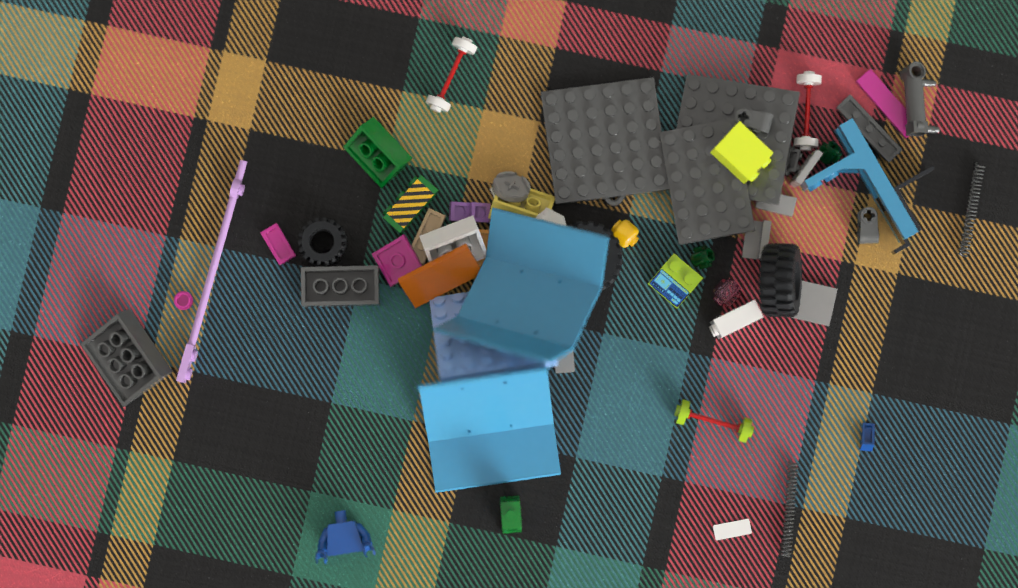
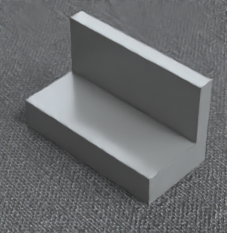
[742,220,771,260]

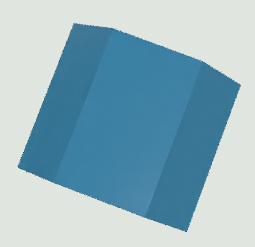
[433,208,609,364]
[417,367,561,493]

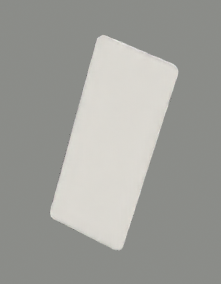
[713,519,752,540]

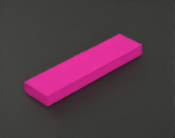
[856,69,909,139]

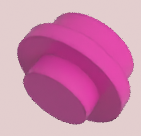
[174,291,193,310]

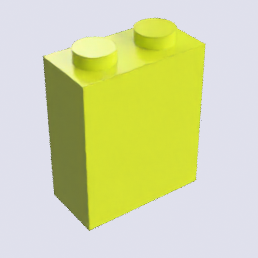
[710,121,773,184]

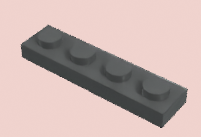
[835,95,903,163]

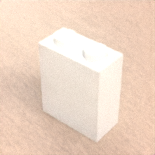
[709,300,763,339]

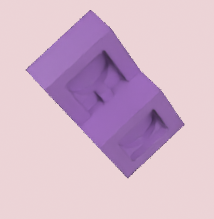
[449,201,490,223]

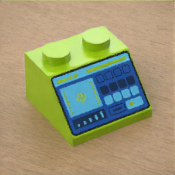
[648,254,703,309]

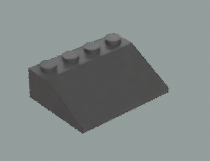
[80,309,173,407]

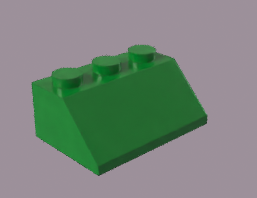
[343,117,413,189]

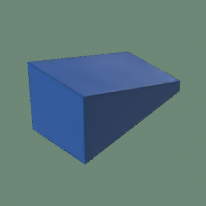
[860,423,875,452]

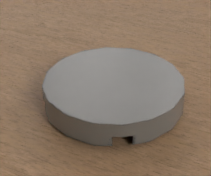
[492,171,531,202]

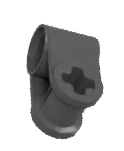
[735,108,773,134]
[857,207,879,244]

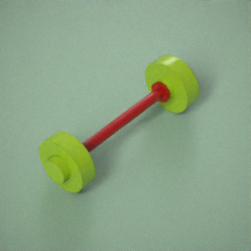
[674,399,754,443]

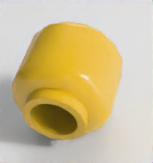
[611,220,639,248]

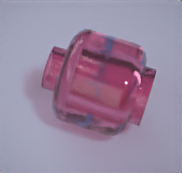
[712,278,741,307]

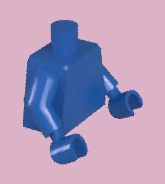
[315,510,376,564]

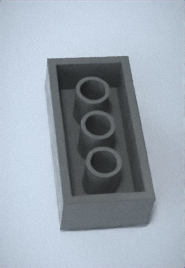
[301,265,380,307]

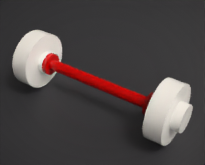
[426,37,477,113]
[793,71,822,151]

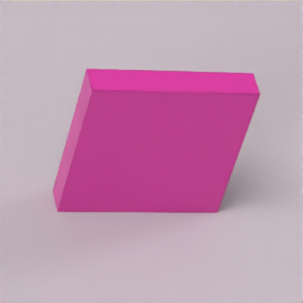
[372,235,423,287]

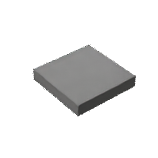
[789,149,823,188]
[791,281,838,326]

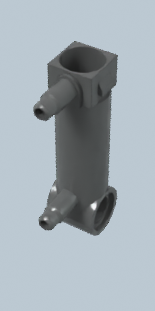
[900,61,940,136]

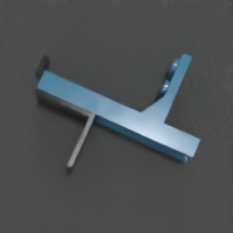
[800,118,935,255]

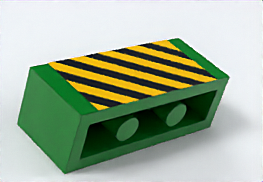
[383,175,439,234]

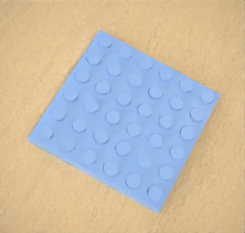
[429,292,558,383]

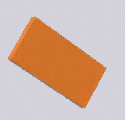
[398,243,481,308]

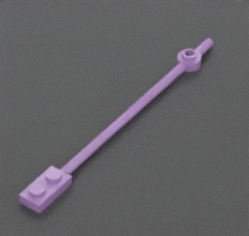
[176,160,247,383]

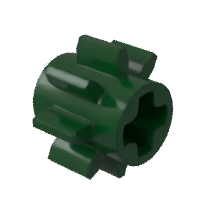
[819,141,842,165]
[691,245,715,270]

